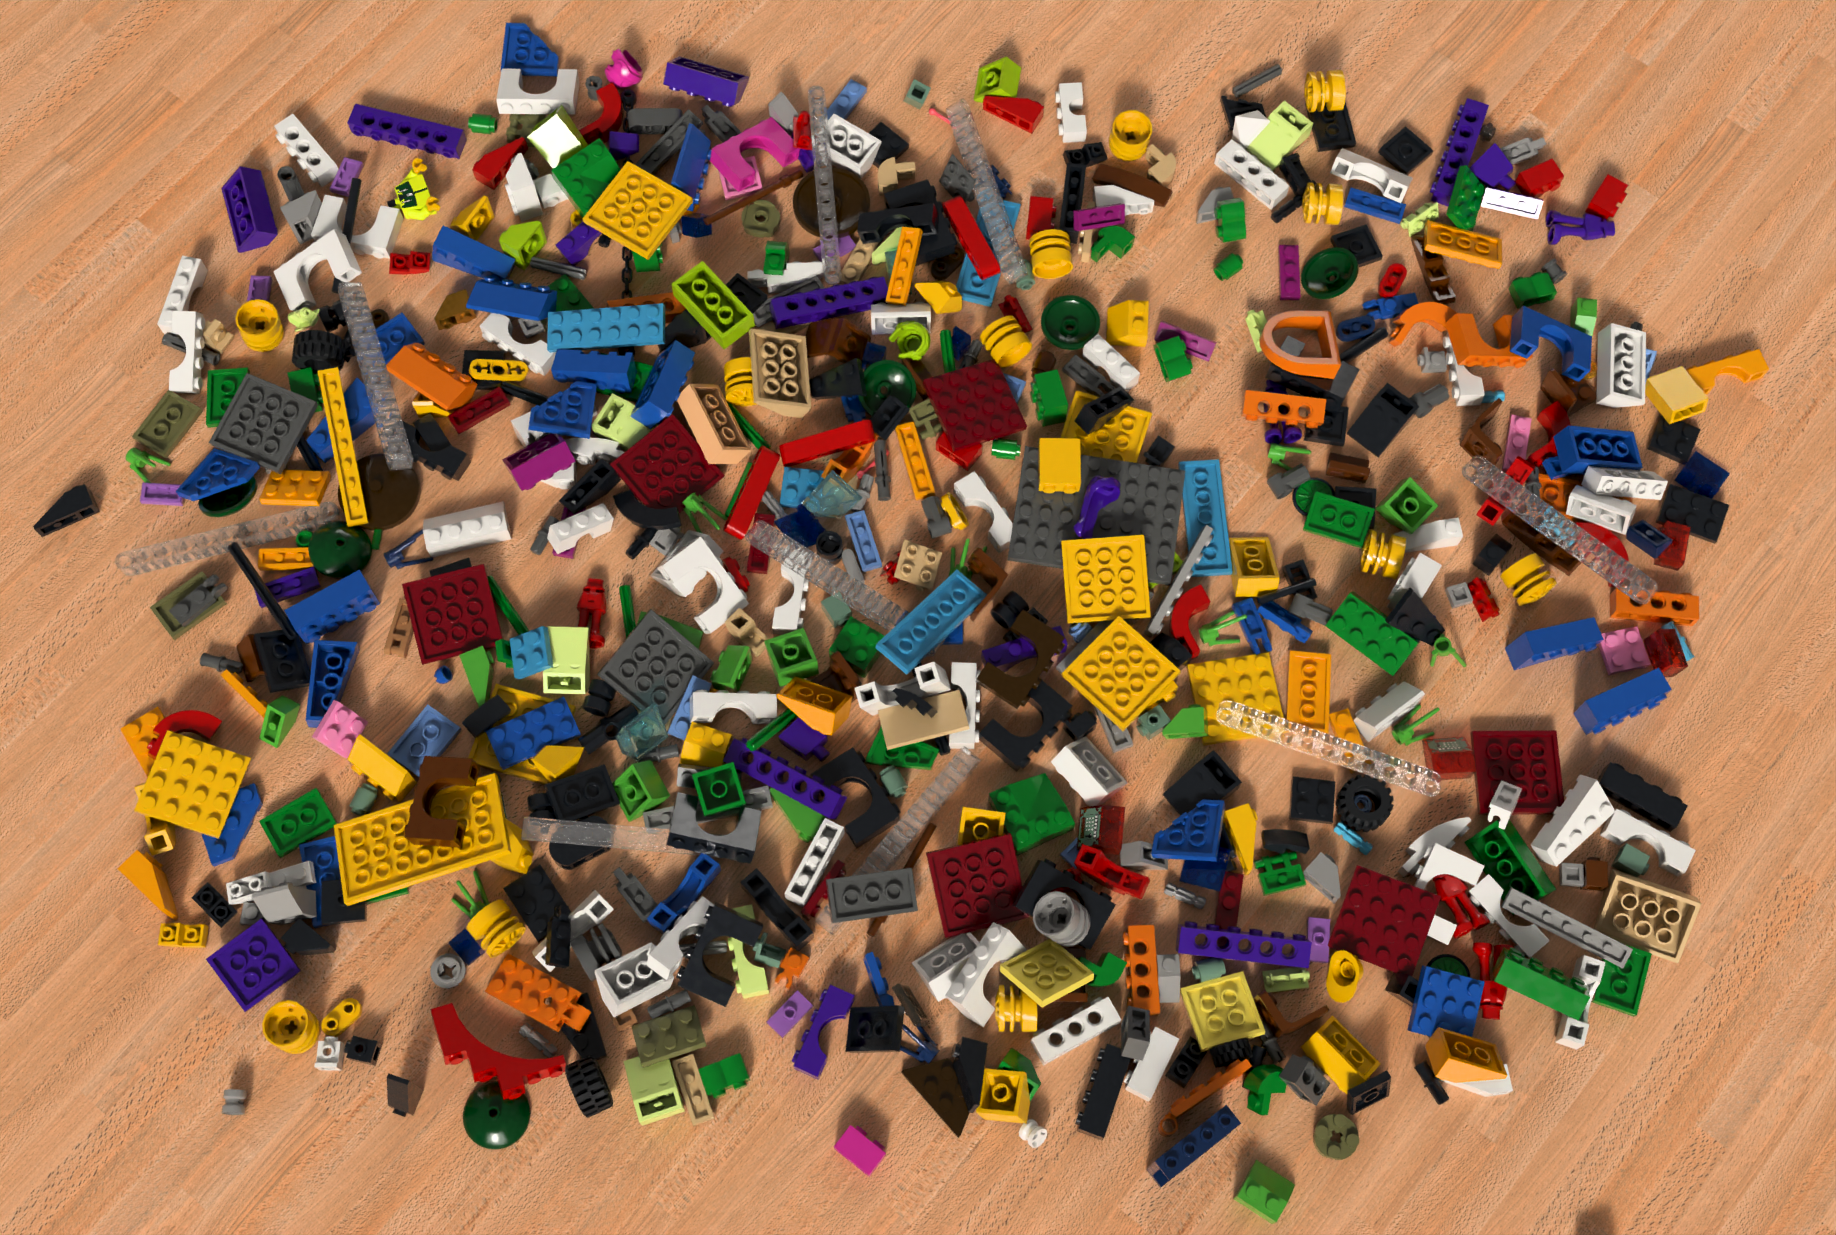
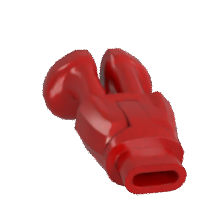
[577,578,606,649]
[1433,874,1490,939]
[1473,942,1514,1020]

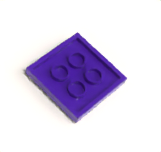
[206,918,301,1012]

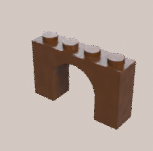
[404,756,480,848]

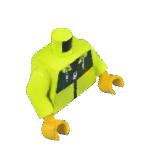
[387,158,440,221]

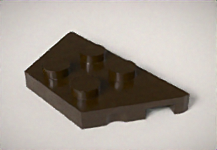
[901,1058,970,1138]

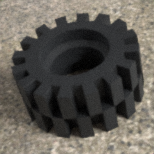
[1210,1038,1253,1068]

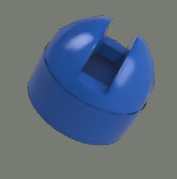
[434,666,453,684]

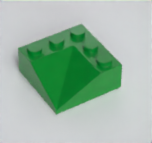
[551,138,621,218]
[988,773,1075,856]

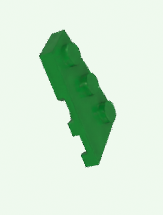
[864,726,939,770]

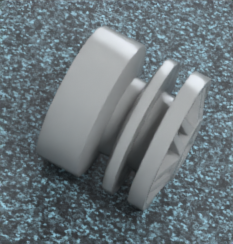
[1033,891,1091,947]

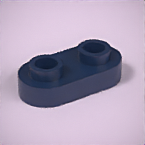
[1336,316,1375,342]

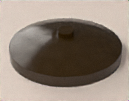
[793,167,870,239]
[338,453,421,531]

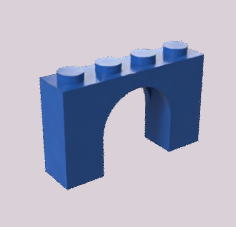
[1510,306,1592,382]

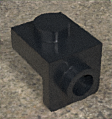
[1143,435,1175,467]

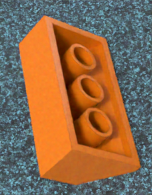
[385,343,478,410]

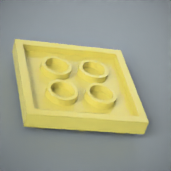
[1000,939,1094,1007]
[1180,971,1265,1052]

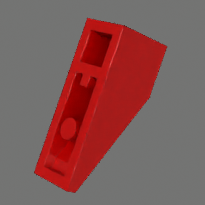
[983,96,1044,134]
[472,137,528,190]

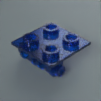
[1674,451,1730,499]
[774,504,826,552]
[1179,847,1231,891]

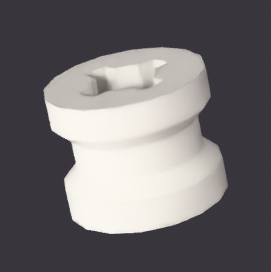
[1019,1119,1047,1148]

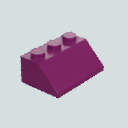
[502,433,575,491]

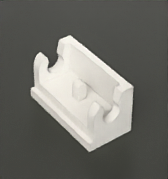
[1488,780,1522,830]

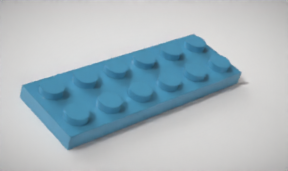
[956,195,1021,307]
[547,303,665,353]
[1178,459,1233,577]
[875,570,987,675]

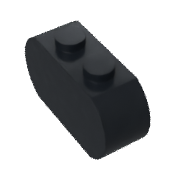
[549,816,614,870]

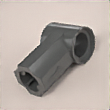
[277,166,305,201]
[1409,384,1450,418]
[1267,463,1311,499]
[921,496,952,539]
[1288,592,1333,625]

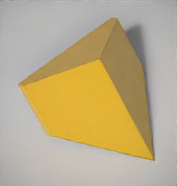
[413,392,455,418]
[531,745,584,783]

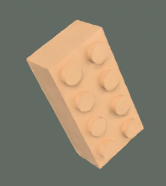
[677,383,751,464]

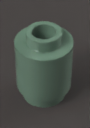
[1013,259,1035,290]
[879,765,908,799]
[349,783,378,816]
[1192,957,1226,983]

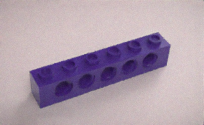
[1430,98,1489,206]
[347,104,467,159]
[769,277,888,329]
[723,737,847,820]
[1175,921,1312,968]

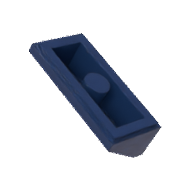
[1626,519,1672,559]

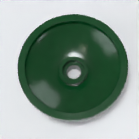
[1301,247,1359,299]
[1041,295,1100,350]
[858,360,916,416]
[198,477,258,517]
[308,521,372,579]
[463,1081,531,1150]

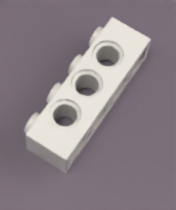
[274,114,338,187]
[1214,139,1289,210]
[1581,466,1668,500]
[784,818,845,908]
[1030,997,1121,1066]

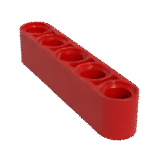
[942,195,1001,280]
[779,420,876,467]
[723,445,780,540]

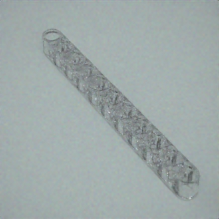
[808,86,842,285]
[946,99,1028,284]
[338,282,413,470]
[1462,456,1658,604]
[115,502,342,576]
[745,520,945,656]
[1216,700,1441,797]
[815,746,981,935]

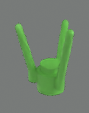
[1268,442,1311,471]
[126,448,171,483]
[682,492,727,533]
[948,538,987,581]
[1198,611,1247,646]
[1430,634,1467,667]
[1392,705,1440,746]
[451,871,489,919]

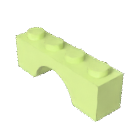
[727,904,769,999]

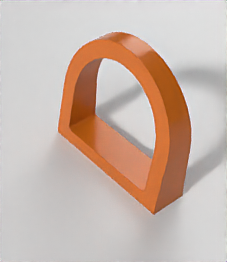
[1259,311,1341,379]

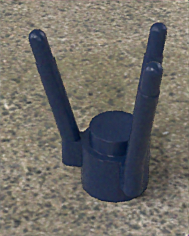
[384,529,433,570]
[900,1020,940,1064]

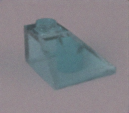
[801,470,863,518]
[616,703,669,761]

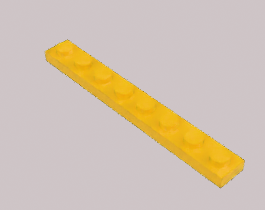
[318,367,369,527]

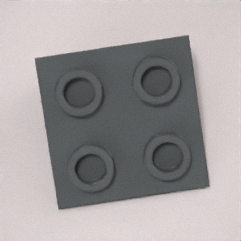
[939,154,976,203]

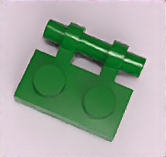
[1253,851,1306,896]

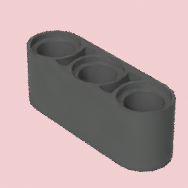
[627,108,683,134]

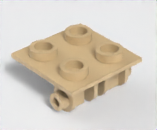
[894,539,942,591]

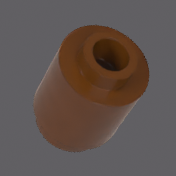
[1031,351,1056,378]

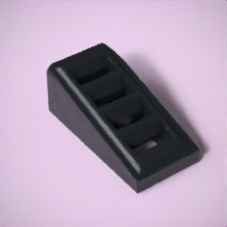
[1281,559,1318,599]

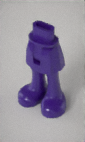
[1546,210,1615,245]
[1264,380,1302,444]

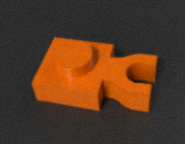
[775,947,810,990]

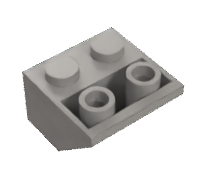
[280,190,322,245]
[252,882,317,925]

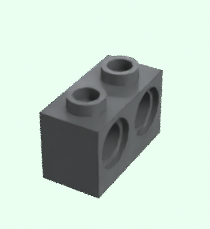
[1121,1006,1150,1061]
[1279,1054,1330,1106]

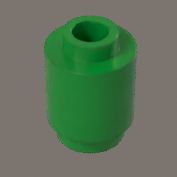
[468,113,497,134]
[1213,253,1243,281]
[991,438,1021,460]

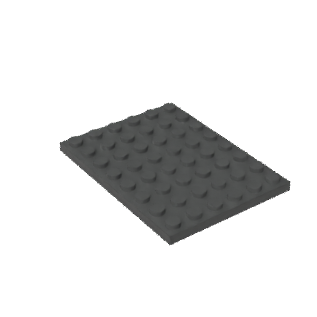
[1007,446,1185,586]

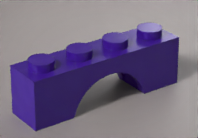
[556,222,602,266]
[981,625,1067,672]
[792,985,855,1080]

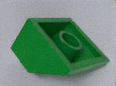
[997,1048,1041,1101]

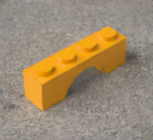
[1686,349,1769,395]

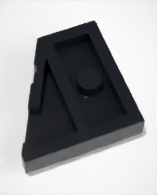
[1220,96,1266,131]

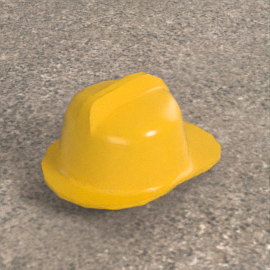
[1326,950,1364,1003]

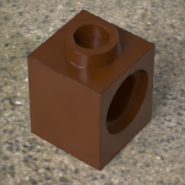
[1580,857,1608,891]

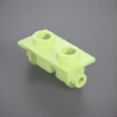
[1400,202,1439,237]
[288,307,320,332]
[1245,310,1275,353]
[1262,967,1310,993]

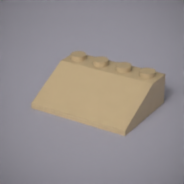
[749,328,811,418]
[1594,869,1702,963]

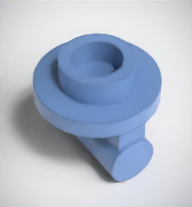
[1068,622,1093,643]

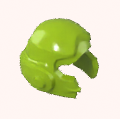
[889,321,931,361]

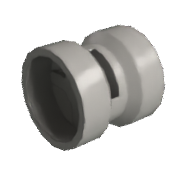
[222,1089,247,1115]

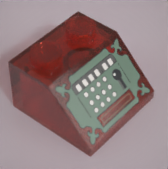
[1422,737,1476,781]
[1076,805,1125,855]

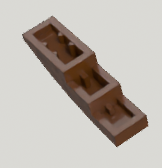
[1092,164,1173,207]
[1411,234,1456,304]
[1502,508,1582,576]

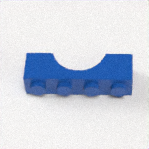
[647,853,721,934]

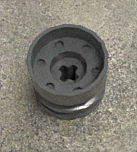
[570,923,622,982]

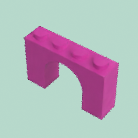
[710,117,800,192]

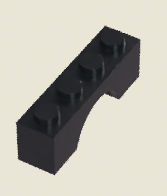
[857,203,939,244]
[386,419,471,481]
[740,868,814,951]

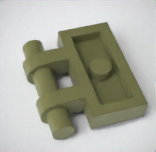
[506,114,546,147]
[909,399,943,440]

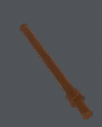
[703,170,803,226]
[867,823,937,937]

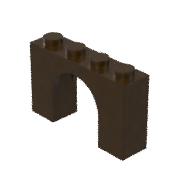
[975,610,1065,710]

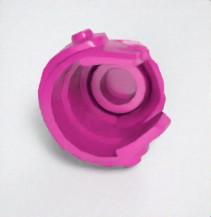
[605,49,643,89]

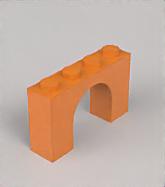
[1445,313,1533,368]

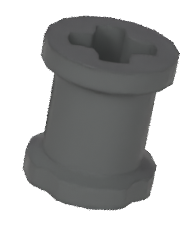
[585,76,603,101]
[1541,259,1568,285]

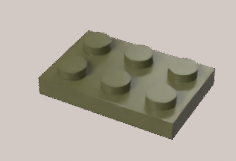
[132,390,203,459]
[150,571,227,640]
[631,1005,707,1068]

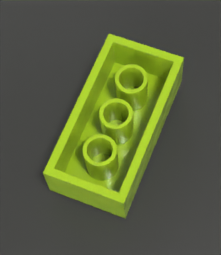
[671,261,755,349]

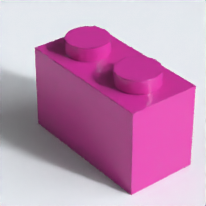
[834,1125,886,1177]

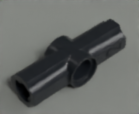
[578,703,641,755]

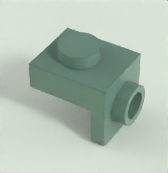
[753,932,786,968]

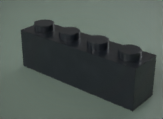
[1059,163,1086,244]
[1598,762,1688,832]
[1075,1044,1131,1140]

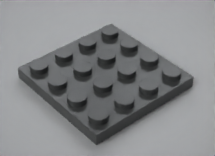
[209,373,319,475]
[597,609,714,728]

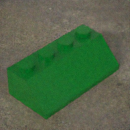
[1464,819,1556,915]

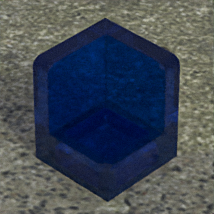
[681,213,712,238]
[952,326,971,361]
[862,342,887,370]
[448,929,485,966]

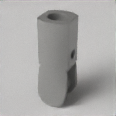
[842,549,865,587]

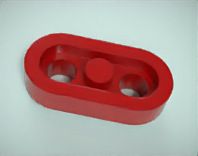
[1378,263,1407,298]
[722,556,750,593]

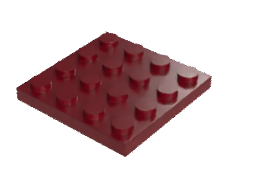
[922,359,1027,452]
[610,414,725,514]
[402,564,503,665]
[1470,730,1564,815]
[926,833,1029,938]
[1328,865,1441,976]

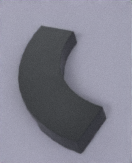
[613,490,682,530]

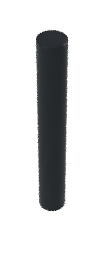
[1257,578,1316,605]

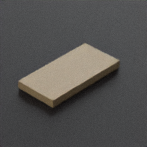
[878,690,969,750]

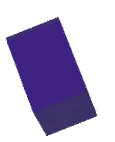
[607,131,639,161]

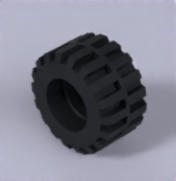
[292,330,346,374]
[1336,774,1394,832]
[565,1054,613,1118]

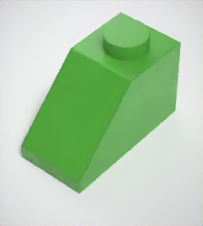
[1570,297,1597,336]
[259,695,300,748]
[1162,704,1208,739]

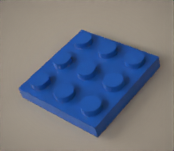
[1407,965,1485,1037]

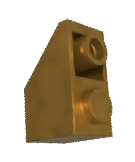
[434,289,477,331]

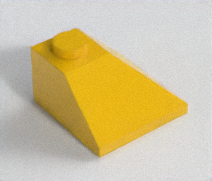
[450,195,494,241]
[914,281,962,314]
[491,818,534,874]

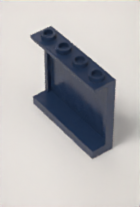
[1146,1105,1241,1188]

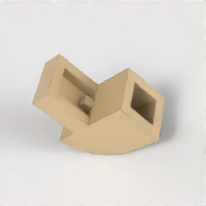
[1145,144,1176,187]
[878,157,916,195]
[203,319,234,354]
[725,608,769,657]

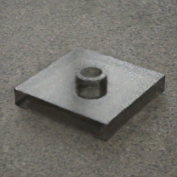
[892,984,930,1027]

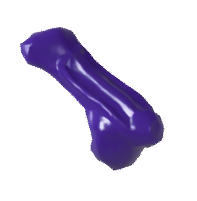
[1073,475,1121,539]

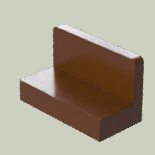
[902,359,932,400]
[1326,453,1370,483]
[237,634,264,682]

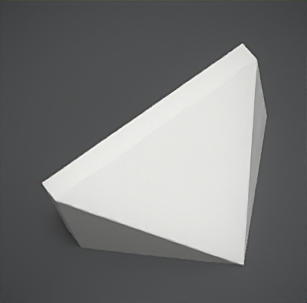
[1232,110,1270,149]

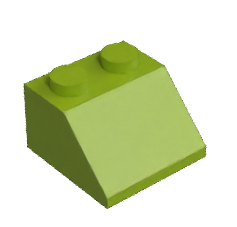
[974,56,1021,103]
[499,221,547,271]

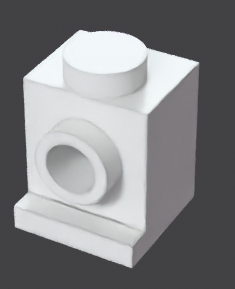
[314,1037,345,1071]

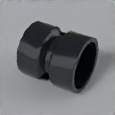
[318,299,354,332]
[816,531,843,566]
[990,591,1029,630]
[582,679,617,717]
[527,793,558,830]

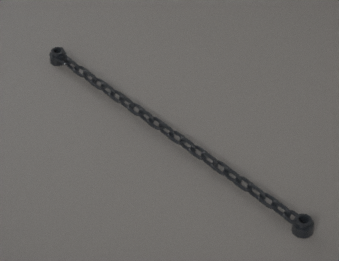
[618,89,637,356]

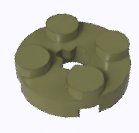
[741,200,780,238]
[1313,1114,1359,1160]

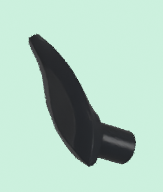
[343,329,357,363]

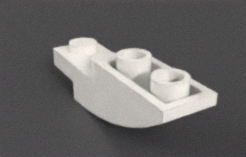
[747,261,826,294]
[565,437,624,465]
[1397,817,1471,877]
[226,861,316,905]

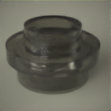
[1479,123,1496,142]

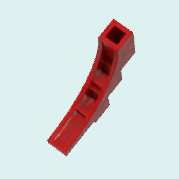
[430,1003,566,1100]

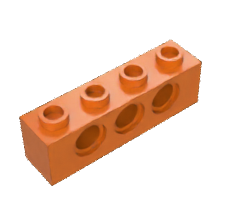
[606,292,686,324]
[1241,390,1326,428]
[1610,586,1699,626]
[1123,925,1160,1016]

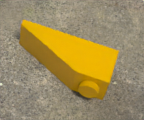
[1223,803,1257,876]

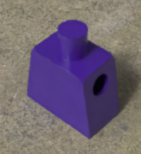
[1469,143,1516,191]
[779,717,830,762]

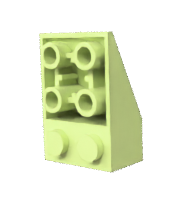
[1245,100,1313,171]
[591,393,658,451]
[543,626,590,694]
[624,1056,685,1126]

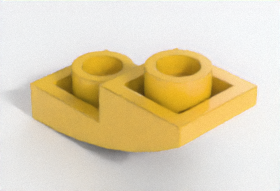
[158,923,209,948]

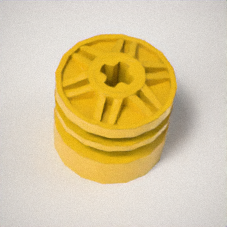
[1304,69,1346,113]
[1109,110,1152,161]
[1302,182,1343,225]
[1029,229,1073,279]
[235,299,284,352]
[980,316,1032,368]
[724,357,757,406]
[1360,530,1406,579]
[1500,553,1557,606]
[466,899,526,958]
[995,985,1037,1032]
[262,1000,320,1054]

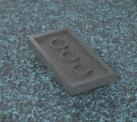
[826,868,918,923]

